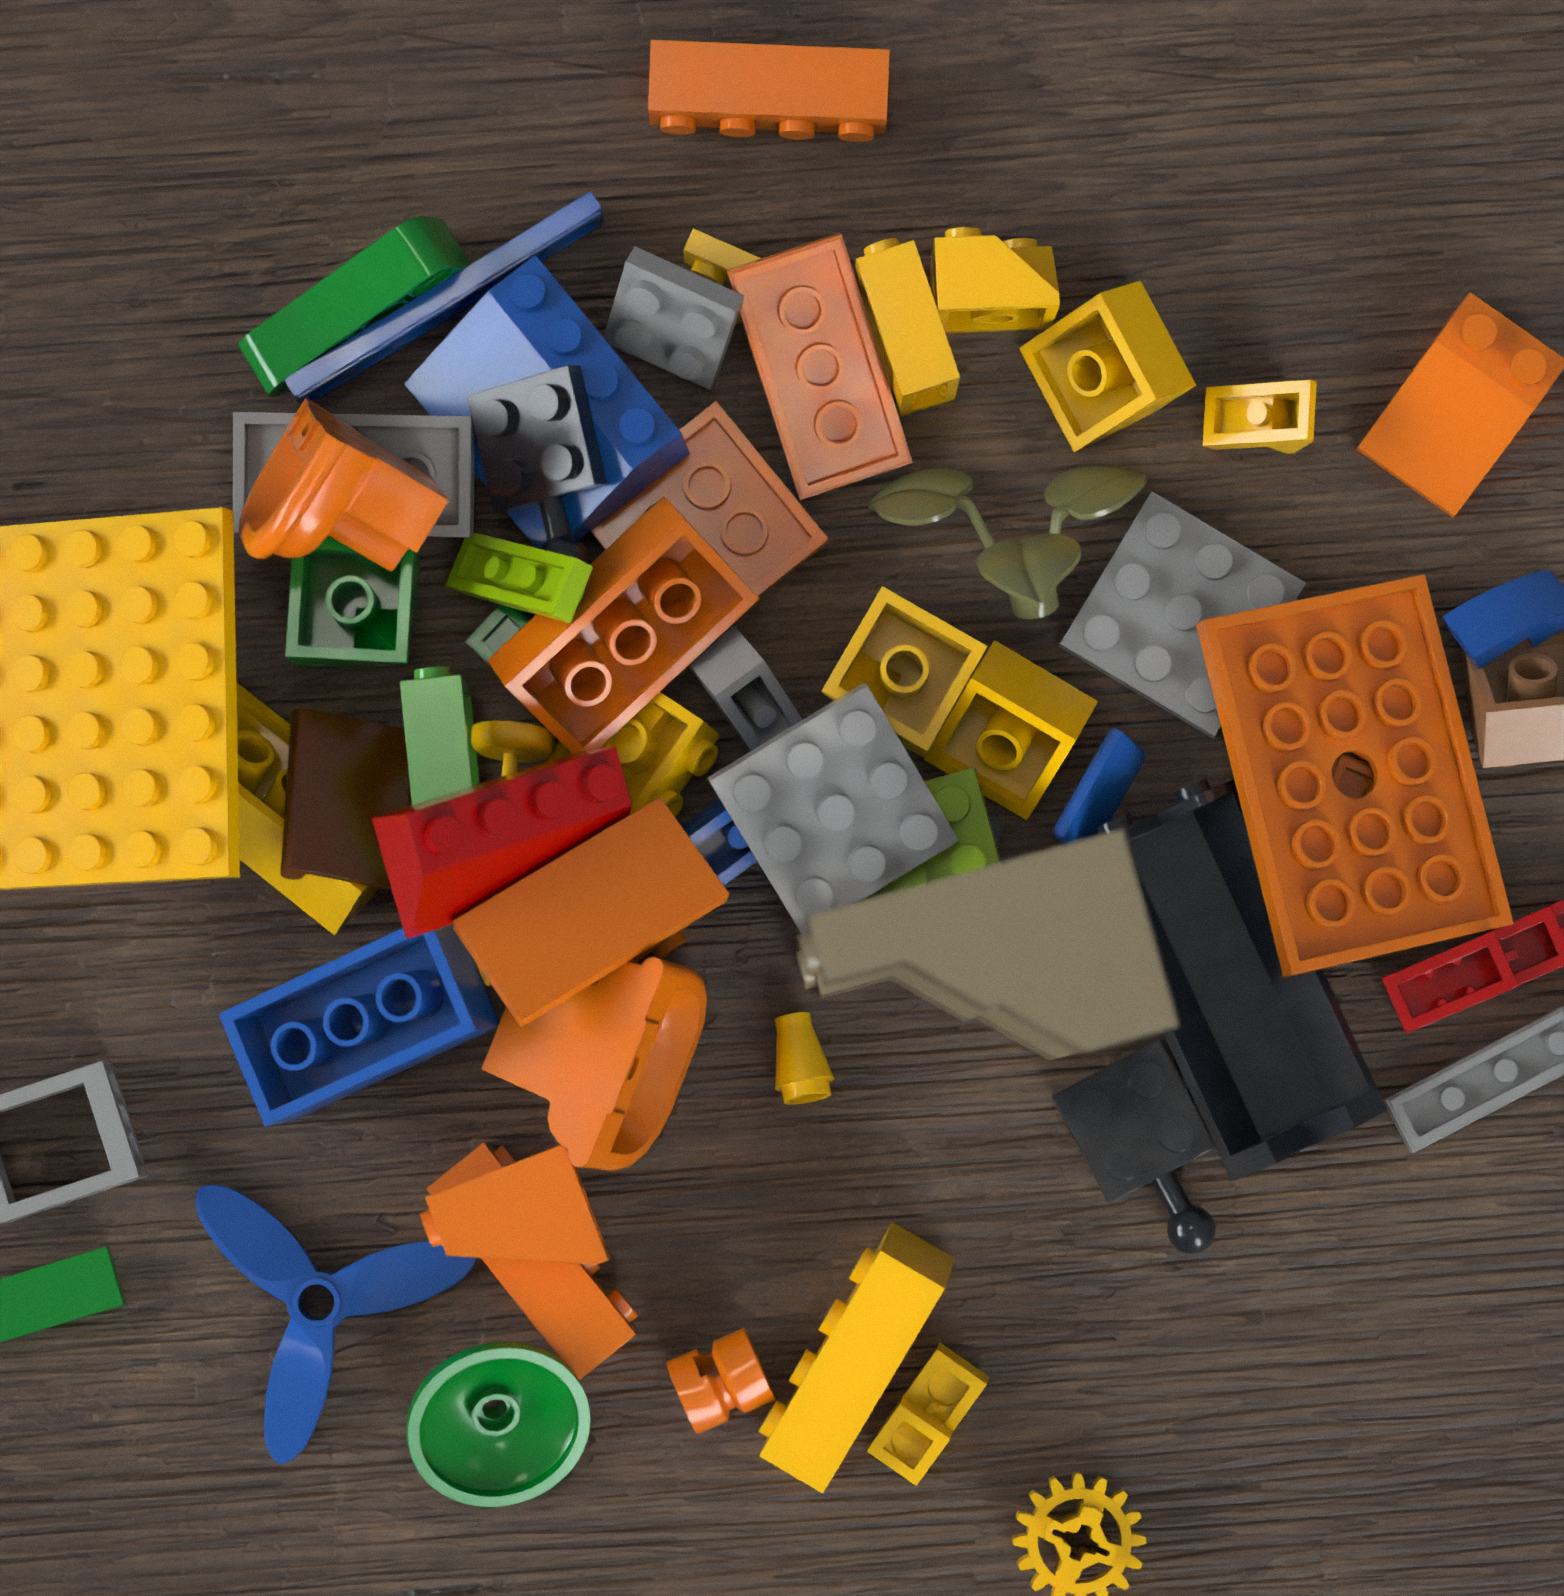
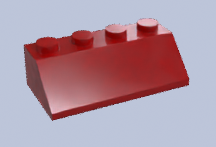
[372,746,632,938]

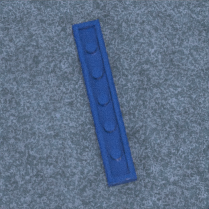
[284,191,604,406]

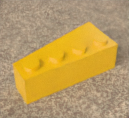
[758,1222,955,1494]

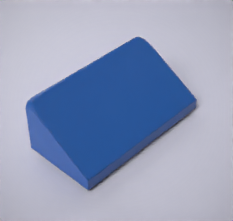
[1051,728,1146,845]

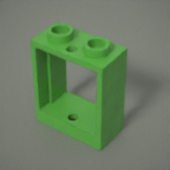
[400,666,480,805]

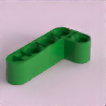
[238,216,471,397]

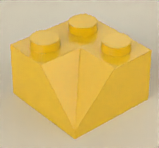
[930,227,1060,333]
[821,586,988,758]

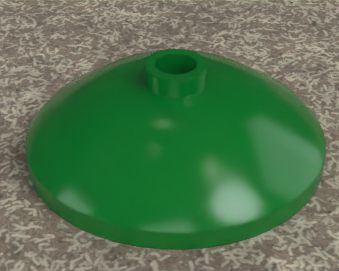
[406,1342,591,1507]

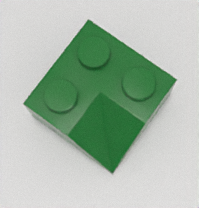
[285,538,421,668]

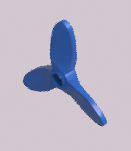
[195,1184,477,1464]

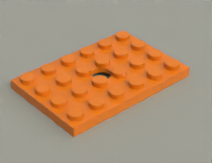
[1196,574,1514,978]

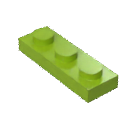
[445,532,593,623]

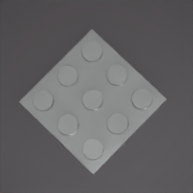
[1058,491,1306,738]
[707,683,959,934]

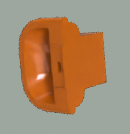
[239,398,449,572]
[482,957,707,1171]

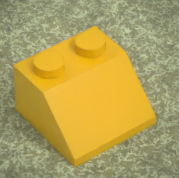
[1019,280,1196,453]
[924,640,1098,821]

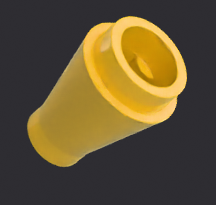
[774,1012,835,1105]

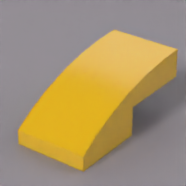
[867,1343,990,1486]

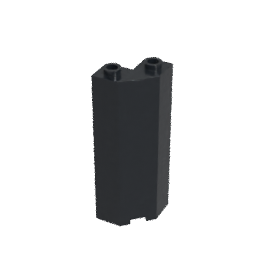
[1096,778,1387,1181]

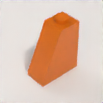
[420,1145,611,1265]

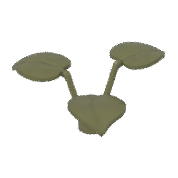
[868,465,1147,619]

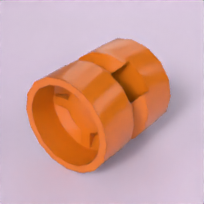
[666,1328,776,1435]

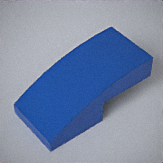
[1442,569,1564,669]

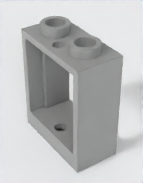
[0,1061,149,1223]

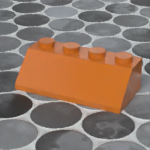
[487,496,760,754]

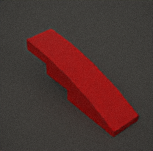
[1381,899,1564,1034]

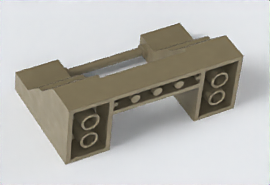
[796,829,1179,1060]

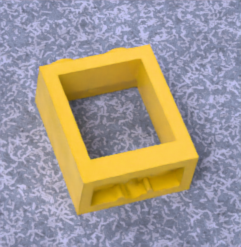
[855,238,960,417]

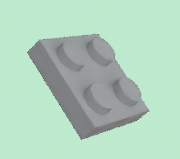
[603,246,745,390]

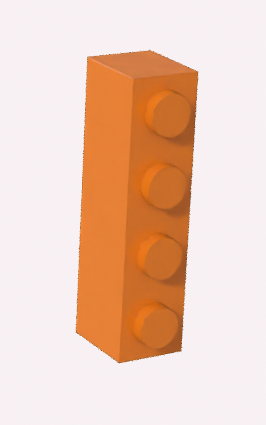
[648,40,890,142]
[426,1142,639,1380]

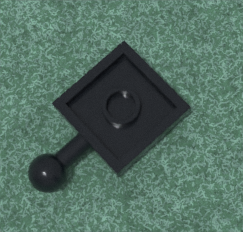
[467,365,607,563]
[1052,1040,1216,1254]

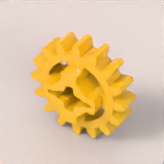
[1012,1472,1146,1596]

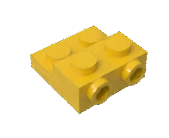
[545,692,720,818]

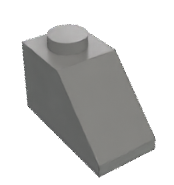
[689,626,803,752]

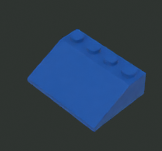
[404,255,690,549]

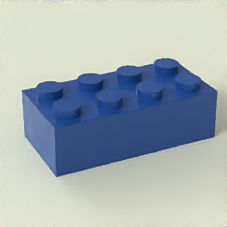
[218,924,500,1127]

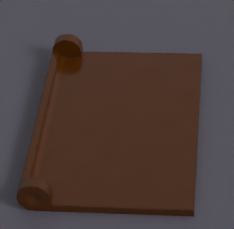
[280,708,410,890]

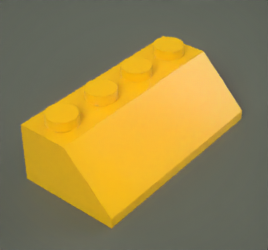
[237,683,379,936]

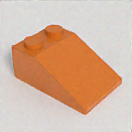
[1356,292,1564,518]

